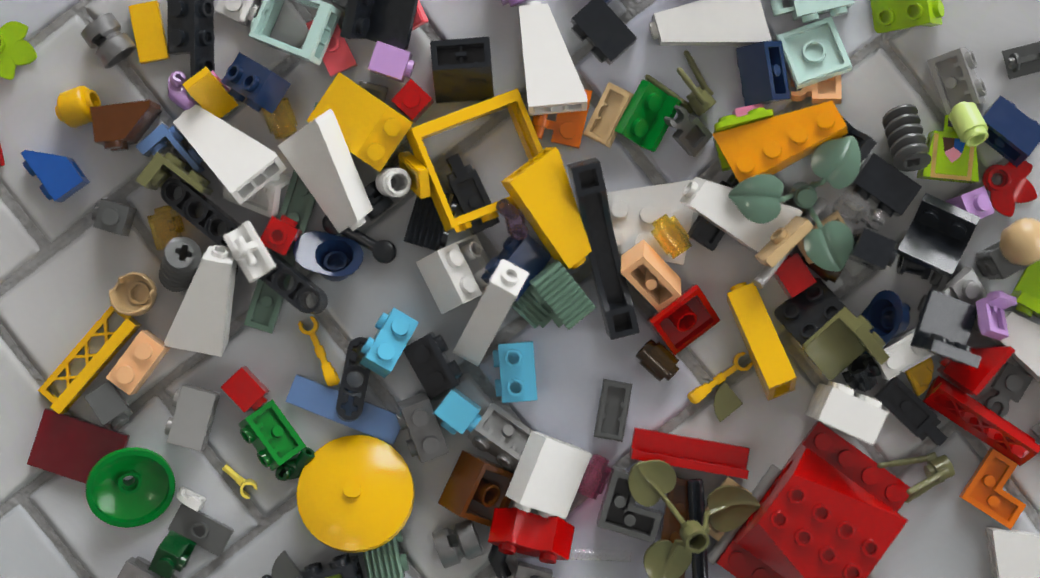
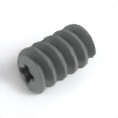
[882,104,932,172]
[159,236,202,292]

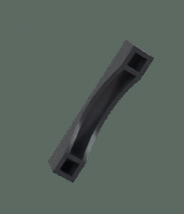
[567,158,640,340]

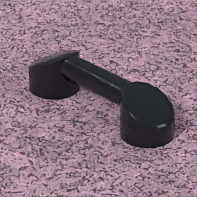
[322,215,397,263]

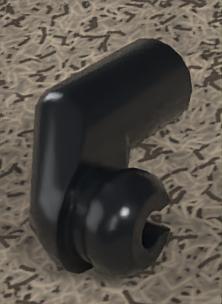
[488,544,512,578]

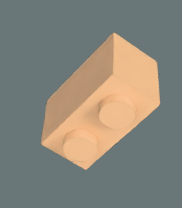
[621,239,682,312]
[106,330,171,395]

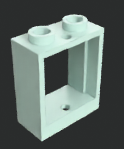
[249,0,342,66]

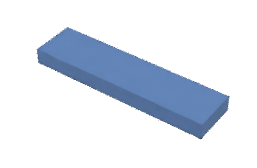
[285,374,401,445]

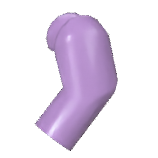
[168,71,198,111]

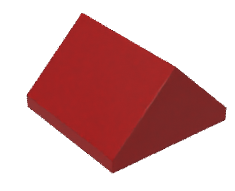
[647,284,721,356]

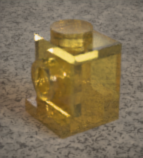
[147,205,189,251]

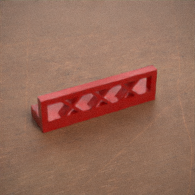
[923,376,1040,466]
[629,427,750,479]

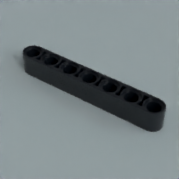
[160,179,328,314]

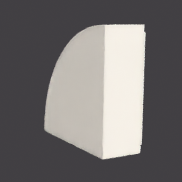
[176,486,207,512]

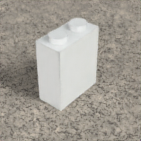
[505,430,592,519]

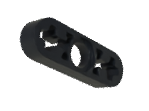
[335,337,370,422]

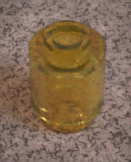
[261,98,298,140]
[651,214,692,259]

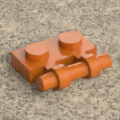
[532,89,593,149]

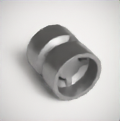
[81,13,136,69]
[432,520,484,569]

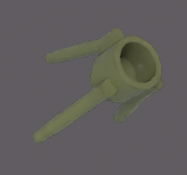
[645,50,716,117]
[877,452,955,503]

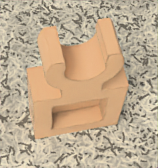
[791,75,842,104]

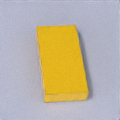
[128,0,170,64]
[182,67,238,119]
[398,151,431,199]

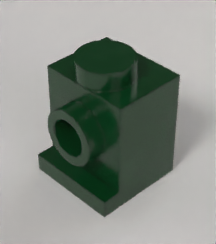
[149,530,197,578]

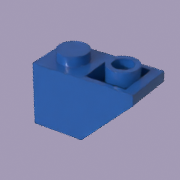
[21,150,90,203]

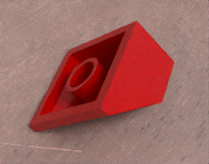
[937,345,1016,396]

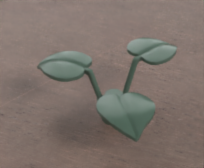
[728,135,861,272]

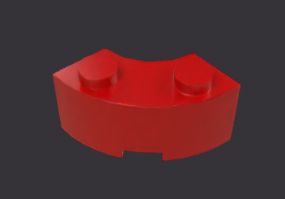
[488,508,575,564]

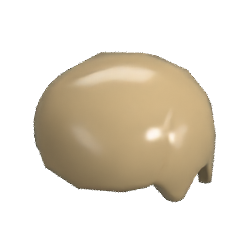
[999,218,1040,266]
[109,272,157,317]

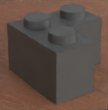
[596,466,663,543]

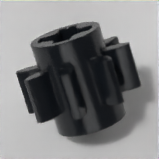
[842,356,881,392]

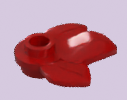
[982,161,1037,217]

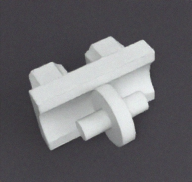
[222,221,277,283]

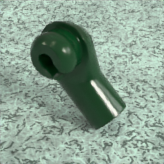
[275,447,315,481]

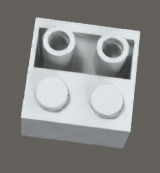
[416,234,489,314]

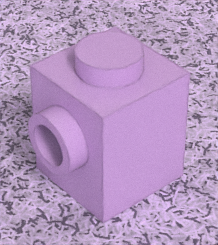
[368,41,415,83]

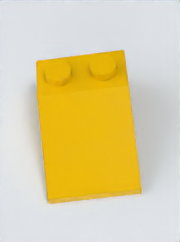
[306,72,413,172]

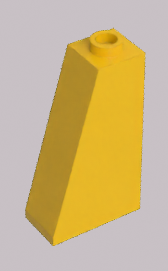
[501,147,592,269]
[727,282,797,401]

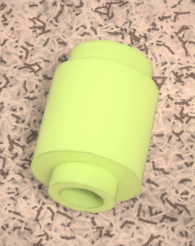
[948,102,988,147]

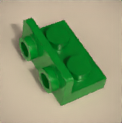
[614,79,682,152]
[239,399,306,471]

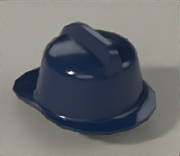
[293,231,363,281]
[861,290,911,355]

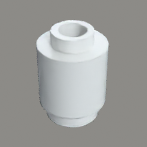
[375,167,411,197]

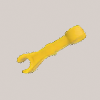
[298,316,340,387]
[687,352,753,404]

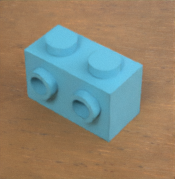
[359,308,419,378]
[493,341,537,403]
[434,387,482,435]

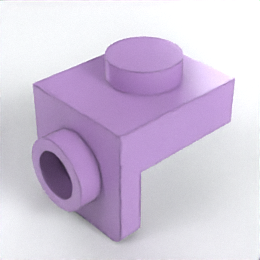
[945,186,995,219]
[975,291,1017,341]

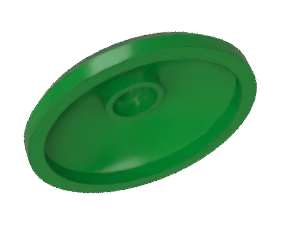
[85,447,175,528]

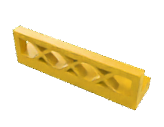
[38,306,141,414]

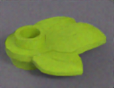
[0,21,37,80]

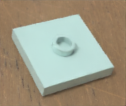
[776,16,852,90]

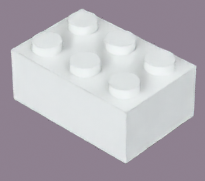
[805,381,888,445]

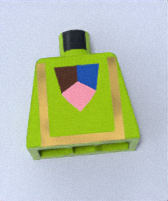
[917,115,979,184]

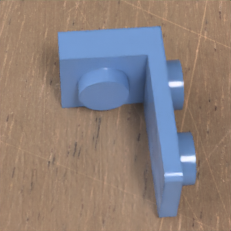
[136,123,205,173]

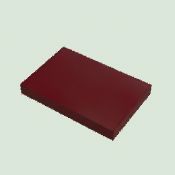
[27,408,130,484]

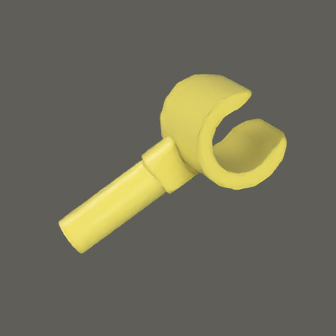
[222,464,258,499]

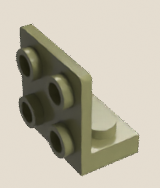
[135,152,213,195]

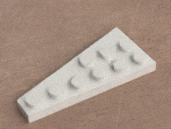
[512,180,693,265]

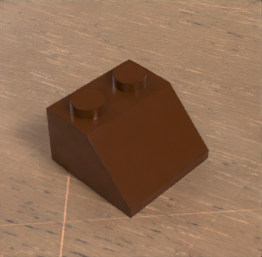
[90,100,162,151]
[438,450,514,527]

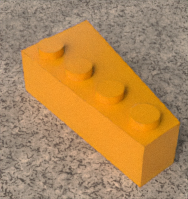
[712,101,848,183]

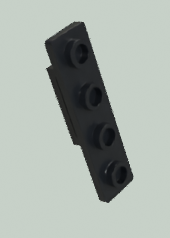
[167,0,215,78]

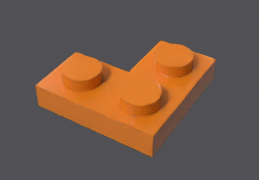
[959,448,1026,530]

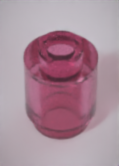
[577,454,613,499]

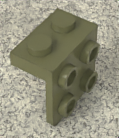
[802,307,890,380]

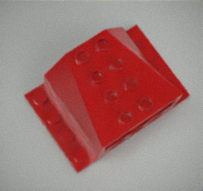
[716,420,911,578]

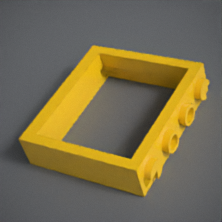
[406,88,543,233]

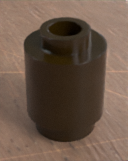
[636,339,680,382]

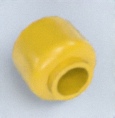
[55,85,101,128]

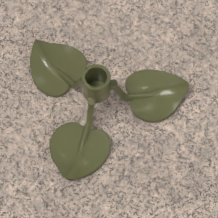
[628,460,761,578]

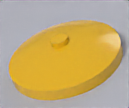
[297,435,415,553]

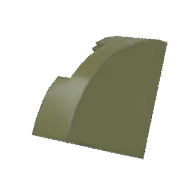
[714,381,743,422]

